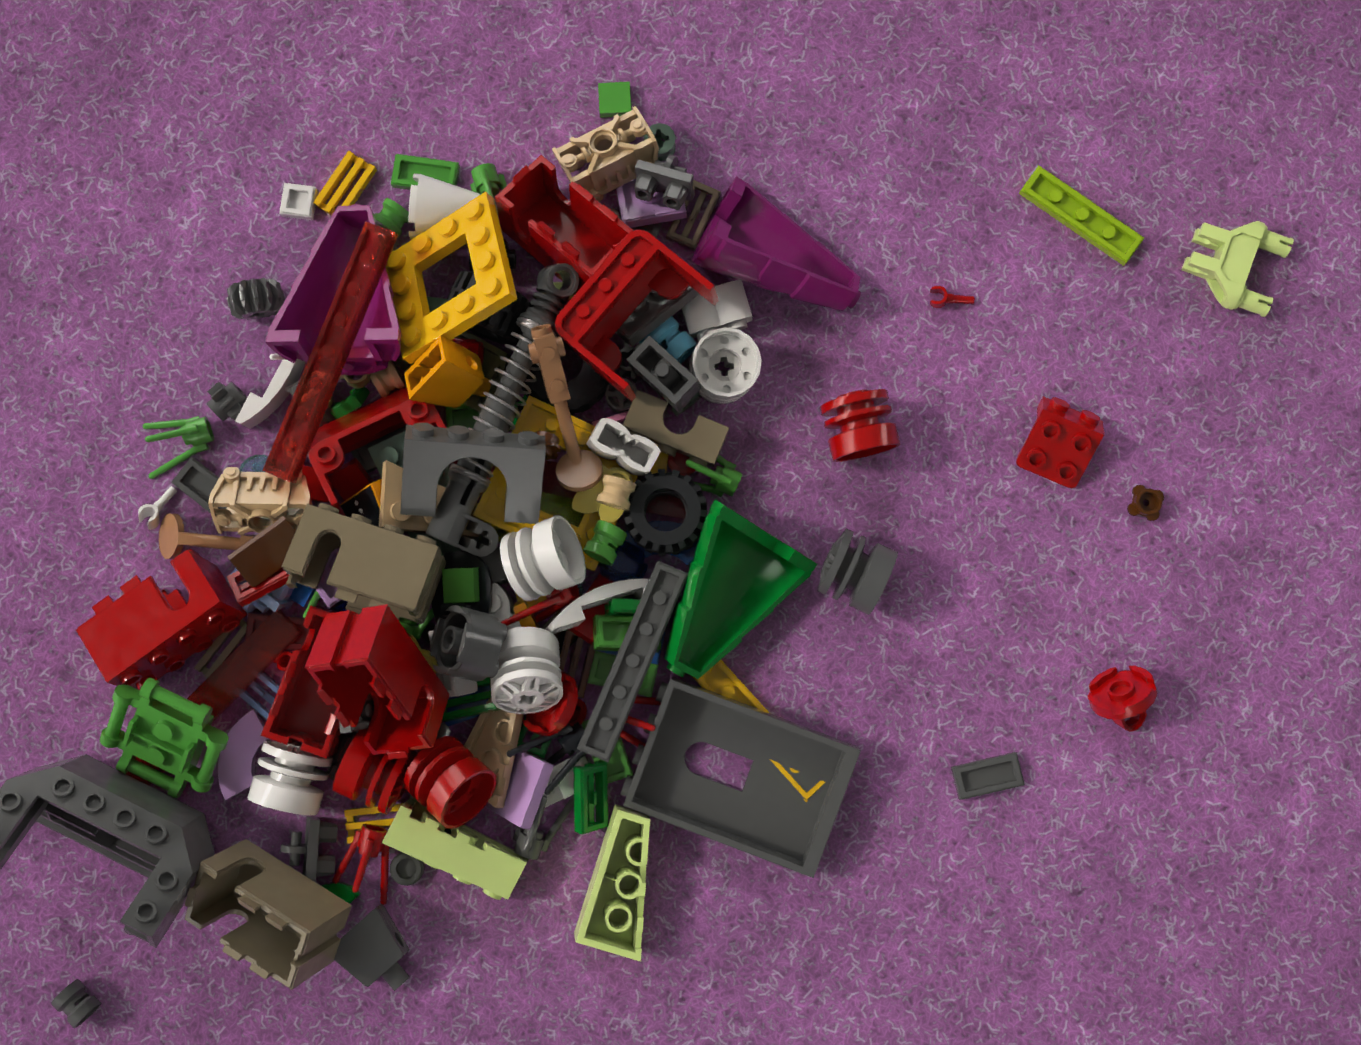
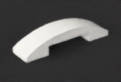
[235,359,305,429]
[545,579,649,634]

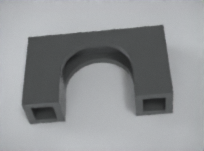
[400,423,546,524]

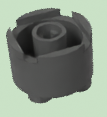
[430,605,507,682]

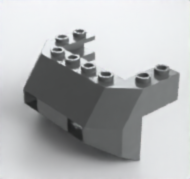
[0,754,215,948]

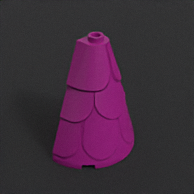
[692,176,861,311]
[266,204,402,375]

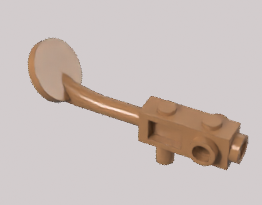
[527,324,603,492]
[158,513,256,559]

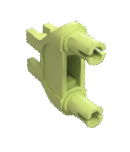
[1181,221,1294,317]

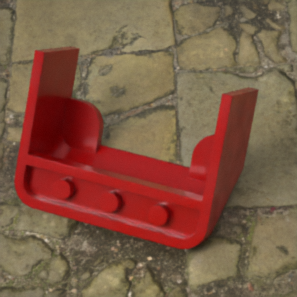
[555,230,719,401]
[304,387,458,516]

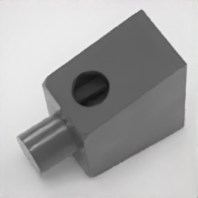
[334,904,410,991]

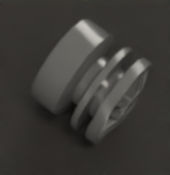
[817,528,898,615]

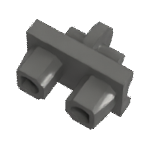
[634,154,695,210]
[280,816,338,882]

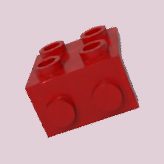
[1016,396,1104,488]

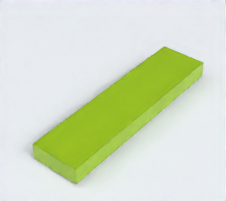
[1018,165,1144,266]

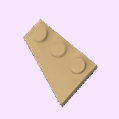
[379,460,479,539]
[464,699,524,808]

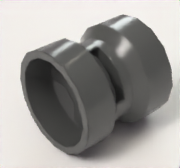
[51,979,102,1029]

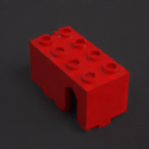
[495,155,634,293]
[76,549,248,690]
[305,604,450,760]
[261,605,344,759]

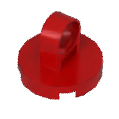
[1087,666,1158,732]
[523,670,587,736]

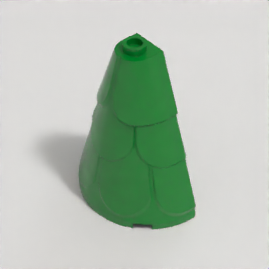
[664,499,818,679]

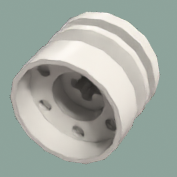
[688,327,762,404]
[500,515,586,601]
[490,626,563,714]
[247,741,333,815]

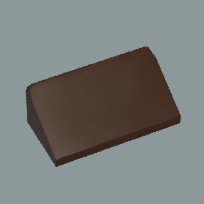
[227,516,296,587]

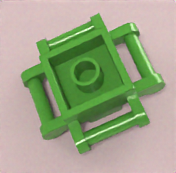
[99,677,229,799]

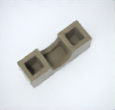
[623,390,729,467]

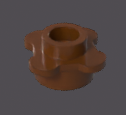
[535,431,562,460]
[1127,485,1164,521]

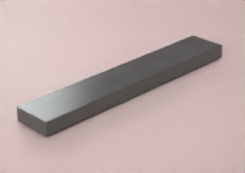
[577,561,688,762]

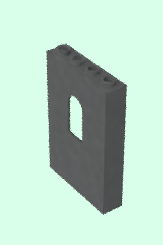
[621,676,861,878]

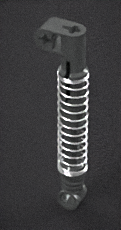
[425,263,579,557]

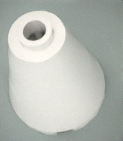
[408,174,498,239]

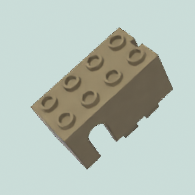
[282,503,447,624]
[184,839,352,990]

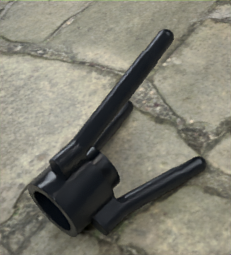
[506,722,587,795]

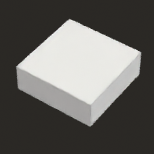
[279,183,318,220]

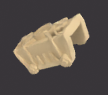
[552,106,659,202]
[208,467,312,535]

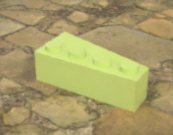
[382,798,528,900]
[574,804,650,962]

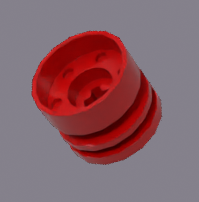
[820,389,900,462]
[332,728,417,815]
[404,736,496,829]

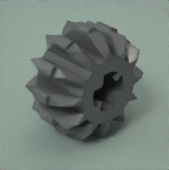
[227,278,285,320]

